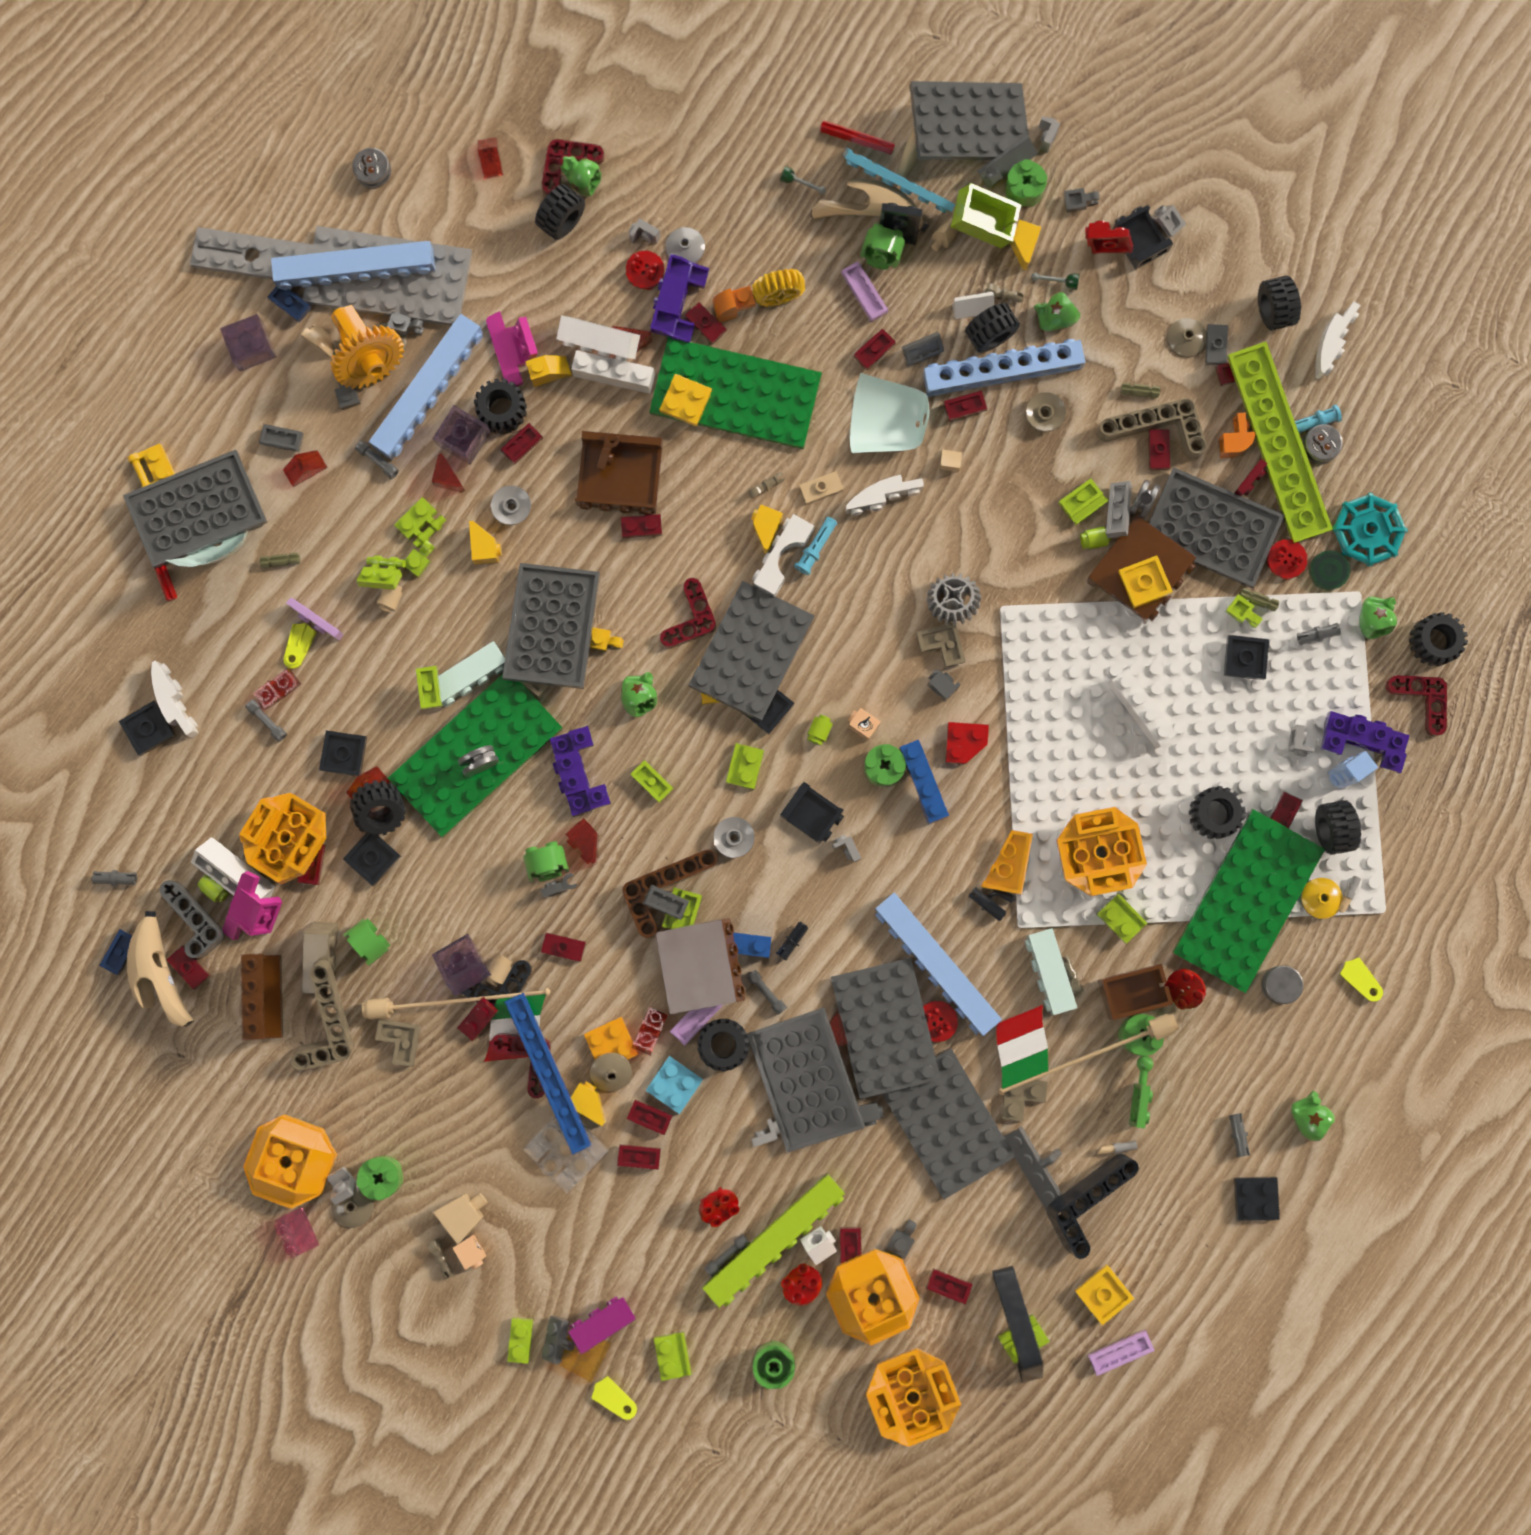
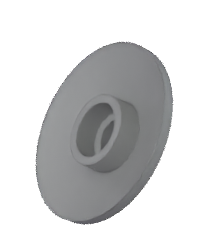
[666,227,705,263]
[491,485,531,525]
[714,817,754,858]

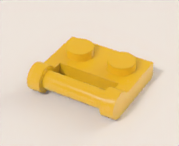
[127,443,175,488]

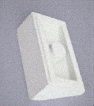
[953,292,994,319]

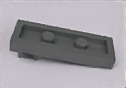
[977,135,1038,189]

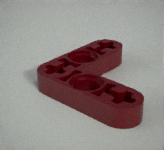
[542,139,605,195]
[660,578,716,648]
[1385,675,1447,737]
[490,1033,551,1099]

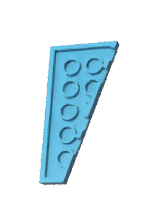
[843,148,955,213]

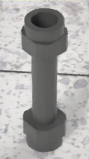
[355,440,399,479]
[245,699,287,742]
[746,969,787,1015]
[704,1234,750,1277]

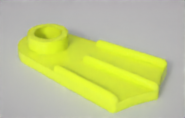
[284,623,317,669]
[1340,957,1383,1002]
[591,1376,637,1420]

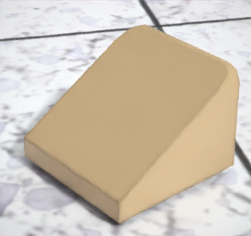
[939,449,962,472]

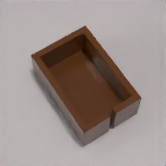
[1098,964,1173,1020]

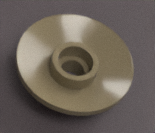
[1167,318,1207,357]
[1026,392,1066,432]
[590,1053,632,1092]
[332,1185,374,1228]

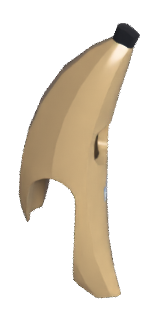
[811,178,929,232]
[127,911,194,1027]

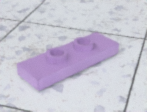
[841,261,888,322]
[286,598,343,641]
[670,1004,724,1046]
[1087,1330,1155,1376]

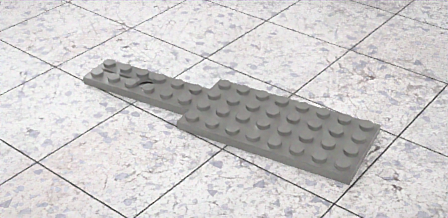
[190,226,472,326]

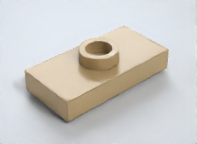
[799,471,844,505]

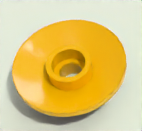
[1301,878,1343,919]

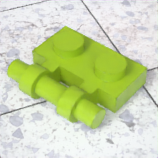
[394,497,447,548]
[356,555,406,590]

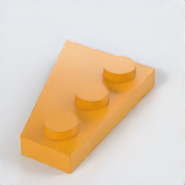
[981,830,1033,895]

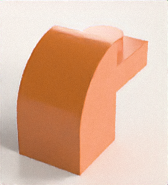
[712,285,756,323]
[1219,413,1255,458]

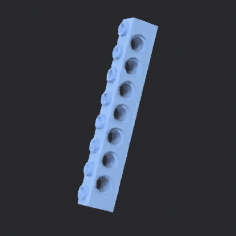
[923,339,1086,397]

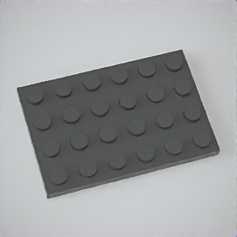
[909,81,1029,160]
[123,450,268,569]
[1149,467,1285,588]
[502,563,600,689]
[689,581,815,722]
[831,958,941,1099]
[747,1007,865,1153]
[882,1048,1015,1200]

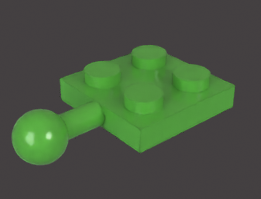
[1129,1056,1154,1129]

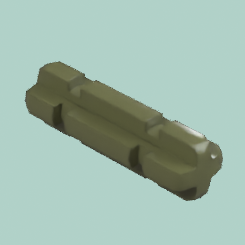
[1121,383,1160,398]
[260,552,300,568]
[1239,588,1279,611]

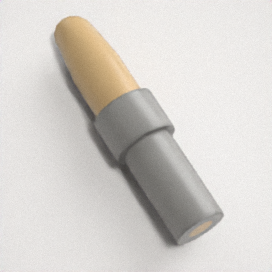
[1338,876,1361,913]
[1097,1141,1137,1154]

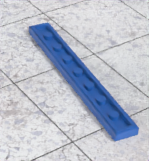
[504,993,592,1155]

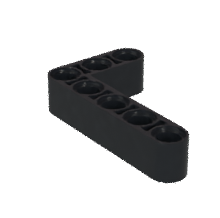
[1046,1153,1139,1259]
[992,1265,1044,1383]

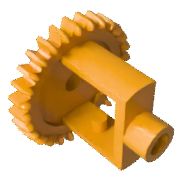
[330,305,405,389]

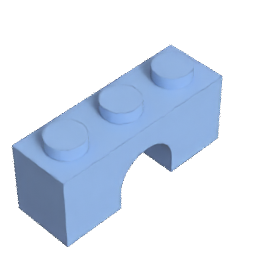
[1327,751,1378,789]

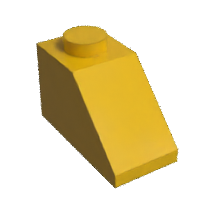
[1011,220,1042,270]
[525,355,572,387]
[751,504,783,553]
[469,521,502,565]
[571,1081,606,1126]

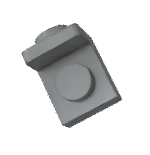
[1039,116,1060,152]
[1152,205,1186,237]
[629,218,661,244]
[1288,724,1314,757]
[832,835,861,863]
[751,1118,780,1147]
[327,1167,356,1205]

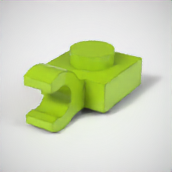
[405,540,435,577]
[1225,594,1263,628]

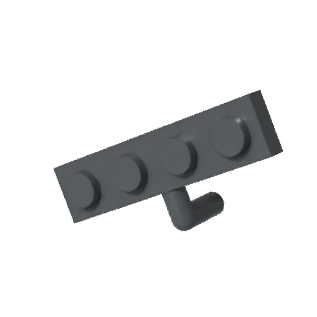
[1003,1126,1062,1210]

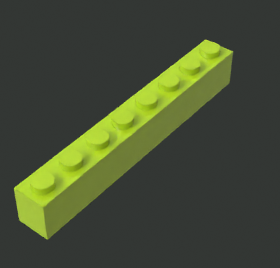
[702,1173,845,1308]

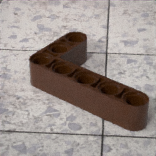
[622,850,718,938]

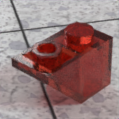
[565,818,599,866]

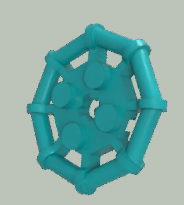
[1332,492,1408,567]

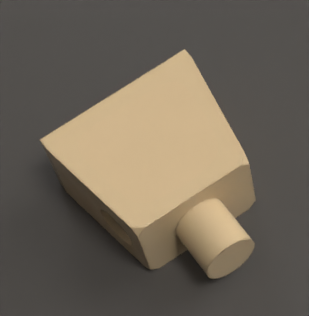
[433,1193,487,1244]

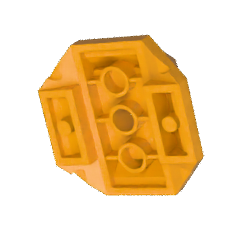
[239,793,326,884]
[1056,807,1147,896]
[243,1114,337,1209]
[825,1249,919,1346]
[866,1348,961,1447]

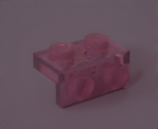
[275,1207,319,1258]

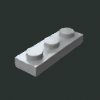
[1106,481,1132,538]

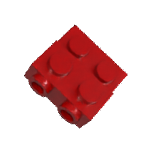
[1085,220,1133,254]

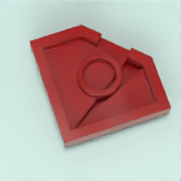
[945,722,989,764]

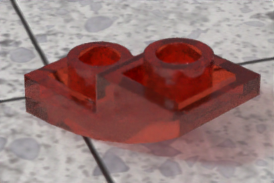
[254,668,301,709]
[632,1007,668,1056]

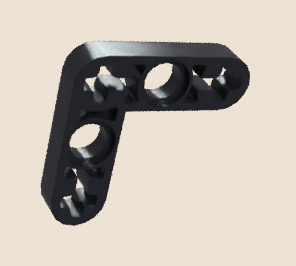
[456,960,532,1006]

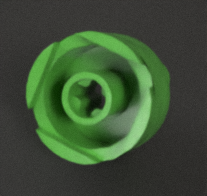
[1005,159,1048,208]
[860,224,905,270]
[864,744,906,787]
[523,841,569,882]
[343,918,391,966]
[1118,1014,1164,1056]
[356,1156,403,1200]
[753,1341,795,1389]

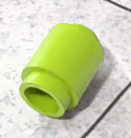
[1080,526,1111,550]
[807,714,833,746]
[197,875,229,903]

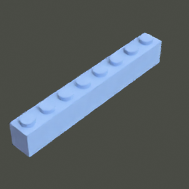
[271,241,435,290]
[369,314,483,460]
[875,893,1002,1036]

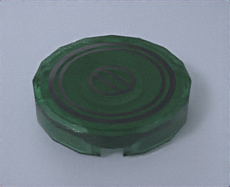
[1308,550,1351,591]

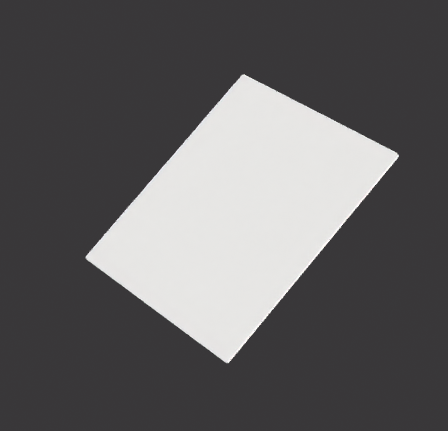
[1000,592,1386,928]

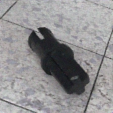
[968,887,1006,921]
[776,922,808,961]

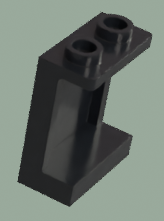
[1112,205,1173,270]
[780,781,844,844]

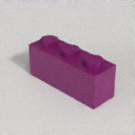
[568,1296,636,1355]

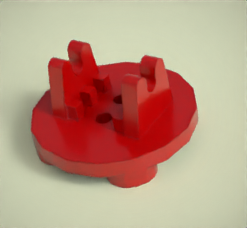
[625,250,665,290]
[1266,539,1307,580]
[1164,969,1206,1010]
[923,1001,958,1042]
[698,1187,740,1228]
[781,1263,822,1306]

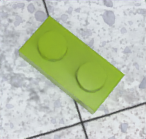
[416,666,442,710]
[630,760,674,803]
[507,1317,534,1364]

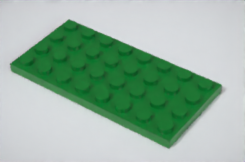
[649,337,822,449]
[388,674,563,838]
[1172,809,1325,993]

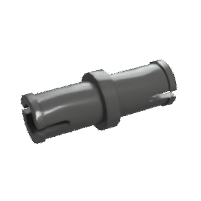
[1297,623,1341,646]
[92,870,137,886]
[1228,1113,1251,1157]

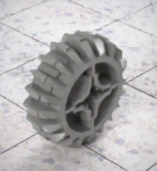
[926,572,981,626]

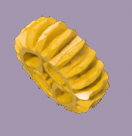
[752,268,805,307]

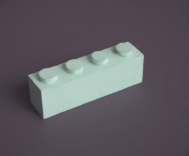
[438,641,505,708]
[1025,928,1077,1015]

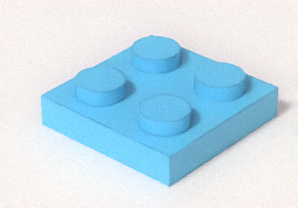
[646,1056,703,1114]

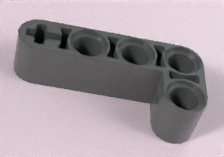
[160,880,224,958]

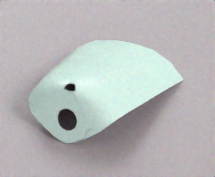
[850,373,929,453]
[166,529,248,567]

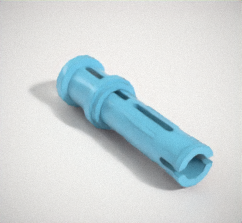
[1295,404,1342,433]
[794,517,838,575]

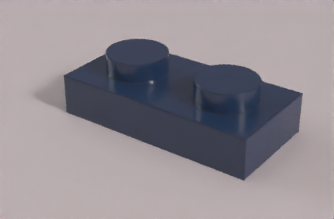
[267,286,312,323]
[99,929,133,975]

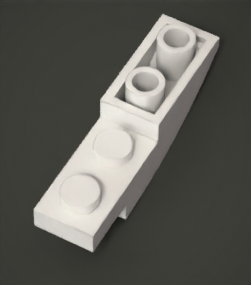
[1315,301,1361,379]
[845,475,924,516]
[151,661,199,738]

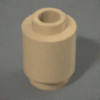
[376,585,403,613]
[485,954,513,986]

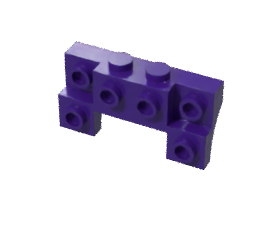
[650,254,709,343]
[1320,711,1410,774]
[550,726,611,817]

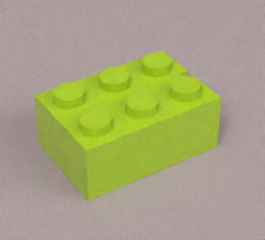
[951,183,1021,248]

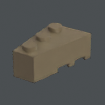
[302,921,339,994]

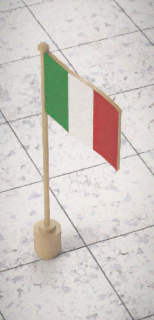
[362,988,550,1062]
[996,1005,1179,1095]

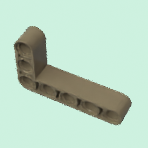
[1097,399,1206,459]
[291,959,353,1070]

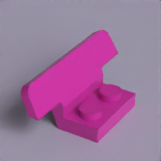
[486,311,538,386]
[222,871,282,940]

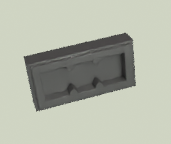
[1205,324,1228,365]
[901,332,944,366]
[259,424,304,453]
[643,884,689,920]

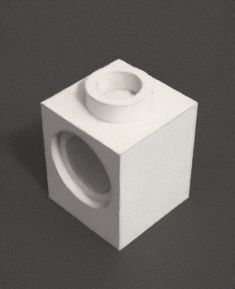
[800,1226,837,1265]

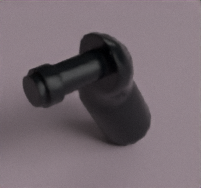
[986,889,1015,903]

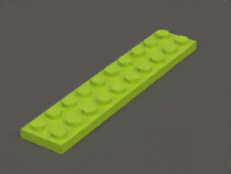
[1227,341,1333,543]

